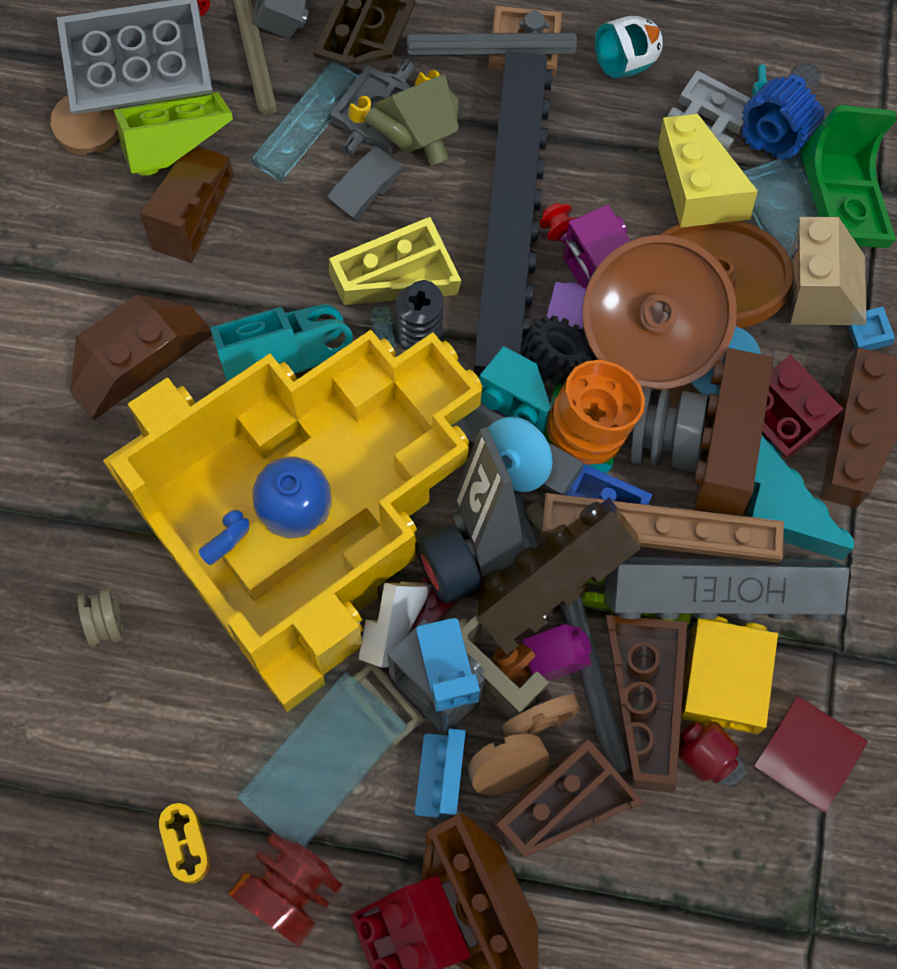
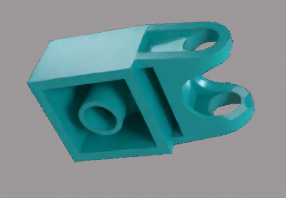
[210,304,353,382]

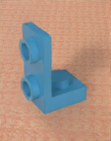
[416,618,480,712]

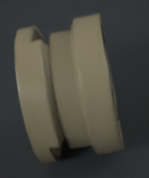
[77,586,125,648]

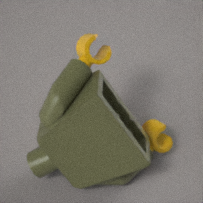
[348,70,459,167]

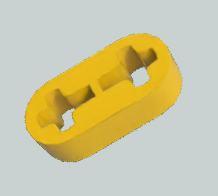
[159,803,210,884]

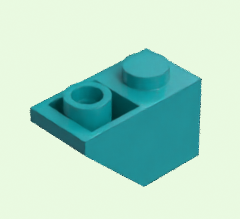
[479,346,551,434]

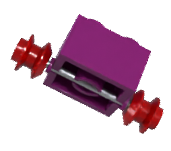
[539,203,631,289]

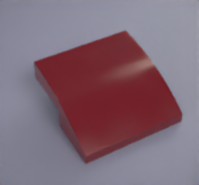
[754,695,868,813]

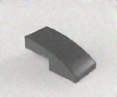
[327,146,405,221]

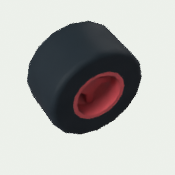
[415,525,481,604]

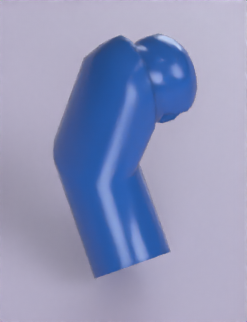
[199,510,249,565]

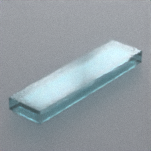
[252,62,359,181]

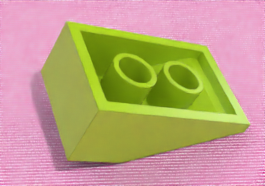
[114,92,233,175]

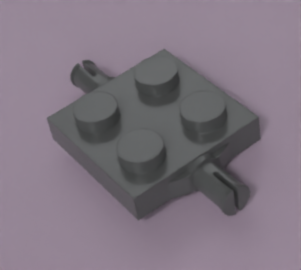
[330,60,415,157]

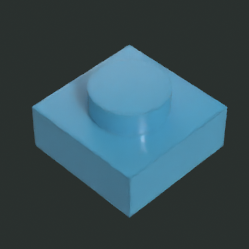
[847,307,895,350]

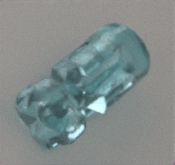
[371,306,396,349]

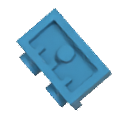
[415,728,466,820]

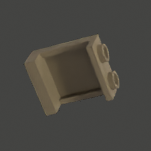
[459,615,549,720]

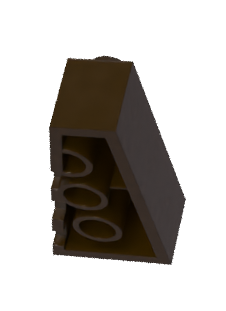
[477,497,640,655]

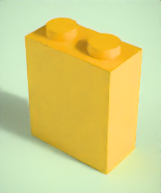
[681,616,778,735]

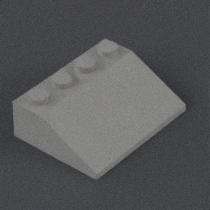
[56,0,213,115]

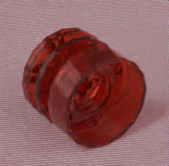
[227,832,343,948]

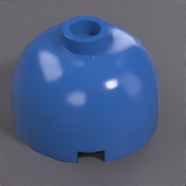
[252,456,332,538]

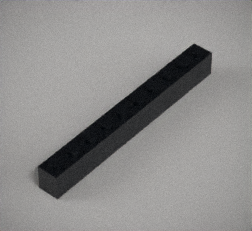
[474,51,553,378]

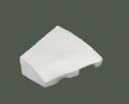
[359,581,432,667]

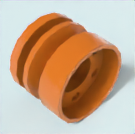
[546,360,645,465]

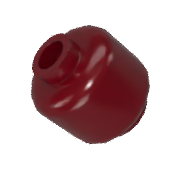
[678,720,739,783]

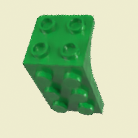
[800,105,897,248]

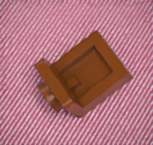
[490,641,536,689]

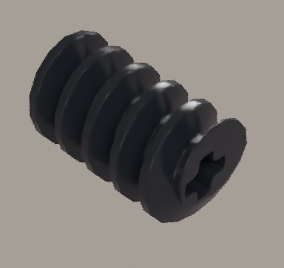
[396,280,443,349]

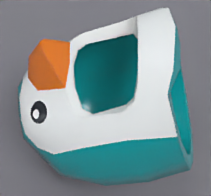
[594,16,663,79]

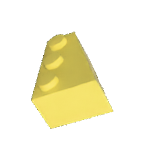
[658,114,758,228]
[329,217,461,305]

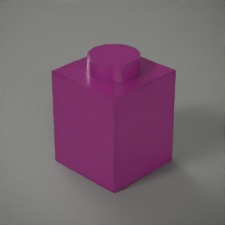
[523,624,592,681]

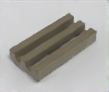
[342,663,424,748]

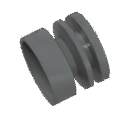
[629,386,709,473]

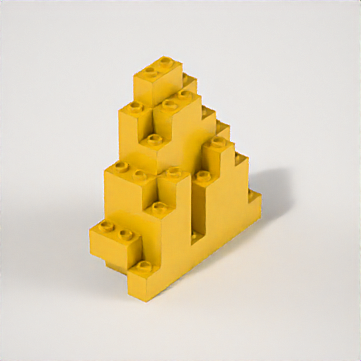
[103,330,482,712]

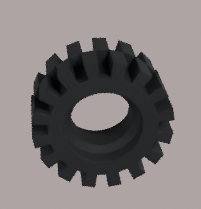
[520,315,594,386]

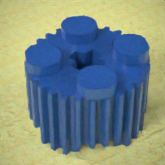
[741,74,825,161]

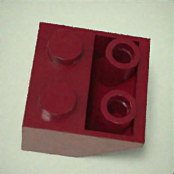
[762,354,843,459]
[350,875,471,969]

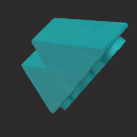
[747,436,854,560]

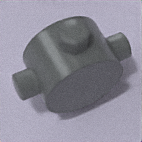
[519,10,549,33]

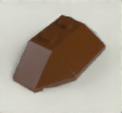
[70,294,212,420]
[421,813,538,969]

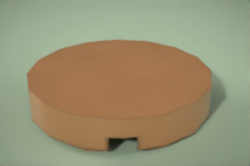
[50,95,119,155]
[501,694,580,737]
[468,733,549,795]

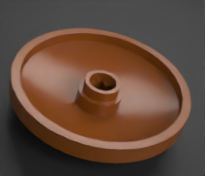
[661,221,793,328]
[582,235,737,389]

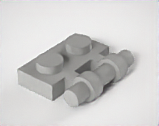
[667,70,751,152]

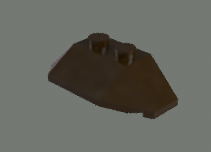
[313,0,415,67]

